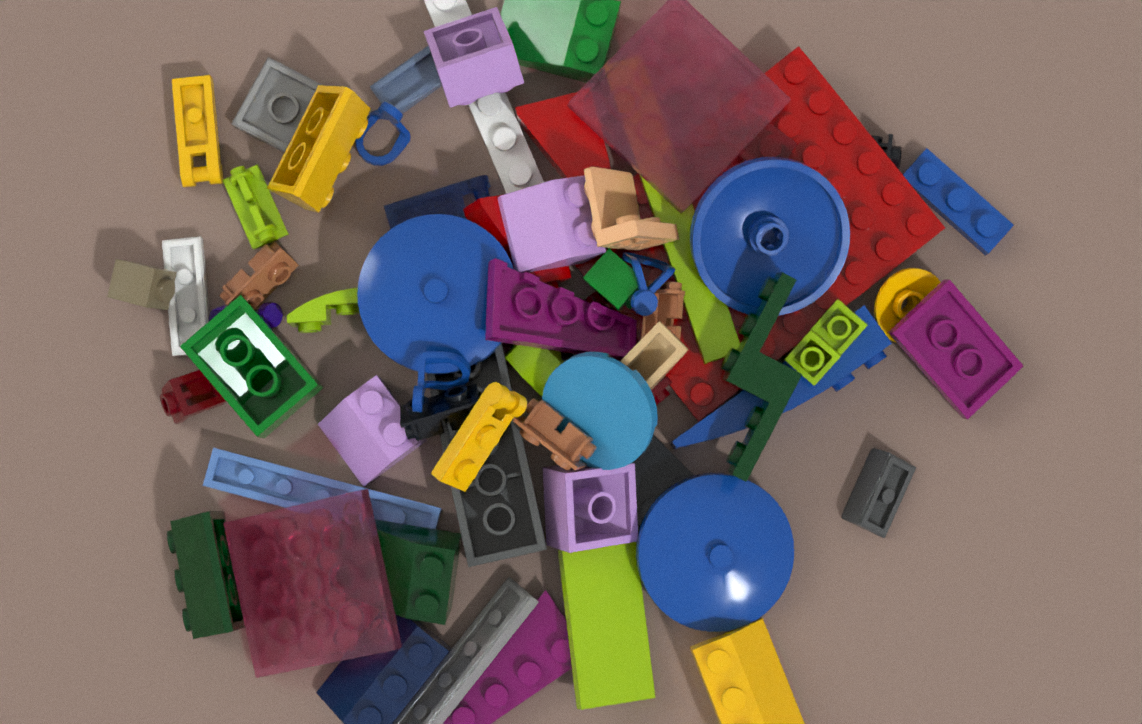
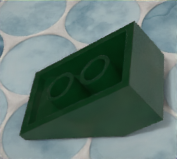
[335,515,462,625]

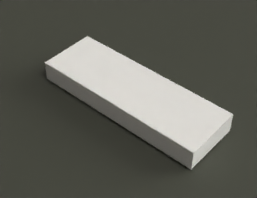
[162,236,210,357]

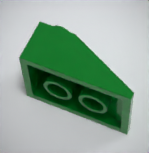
[500,0,621,86]
[180,295,324,438]

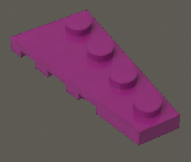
[485,258,637,361]
[444,590,572,724]

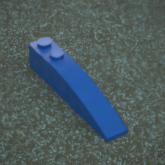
[670,305,892,449]

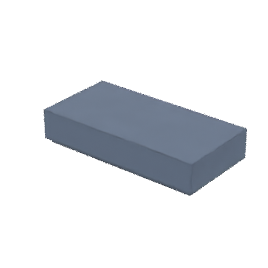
[370,46,442,114]

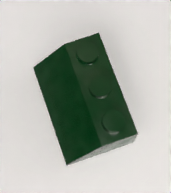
[167,511,247,639]

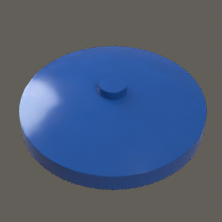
[690,157,850,316]
[357,214,514,375]
[636,473,794,632]

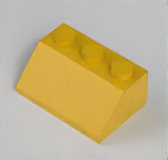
[267,85,371,213]
[690,618,805,724]

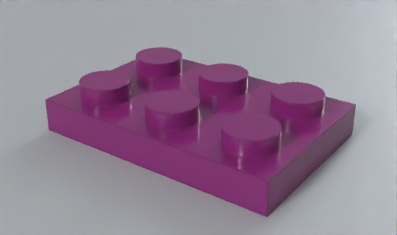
[888,279,1024,419]

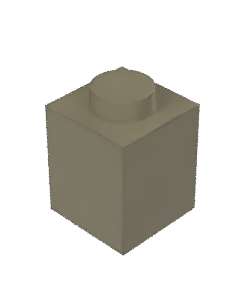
[107,259,177,310]

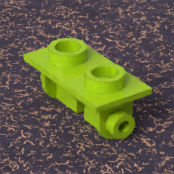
[223,164,289,250]

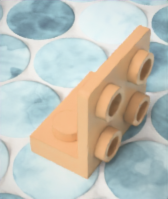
[584,167,679,251]

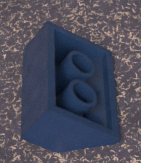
[316,609,452,724]

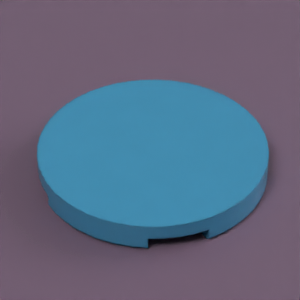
[542,352,658,470]

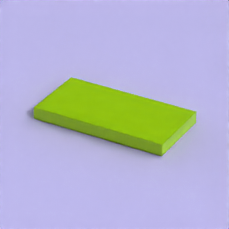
[558,542,656,710]

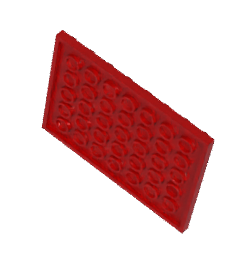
[575,46,945,422]

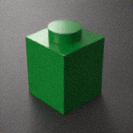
[583,248,639,312]

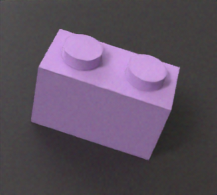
[424,7,524,108]
[497,175,606,273]
[318,375,427,487]
[542,463,638,553]

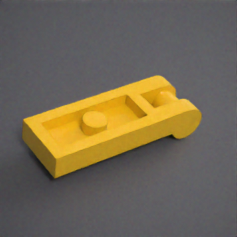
[172,75,223,187]
[431,382,527,492]

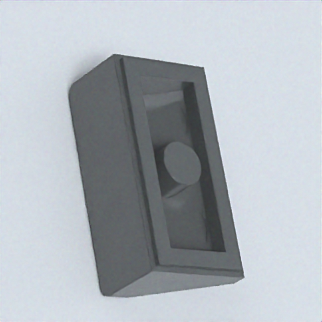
[841,448,917,538]

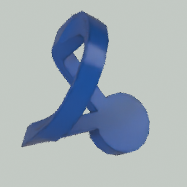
[356,102,411,166]
[621,252,675,316]
[412,351,471,412]

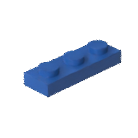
[903,148,1014,256]

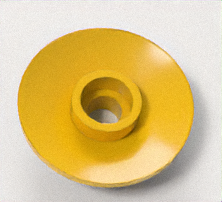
[874,268,941,343]

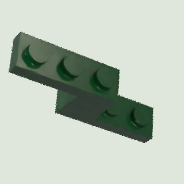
[721,272,802,482]

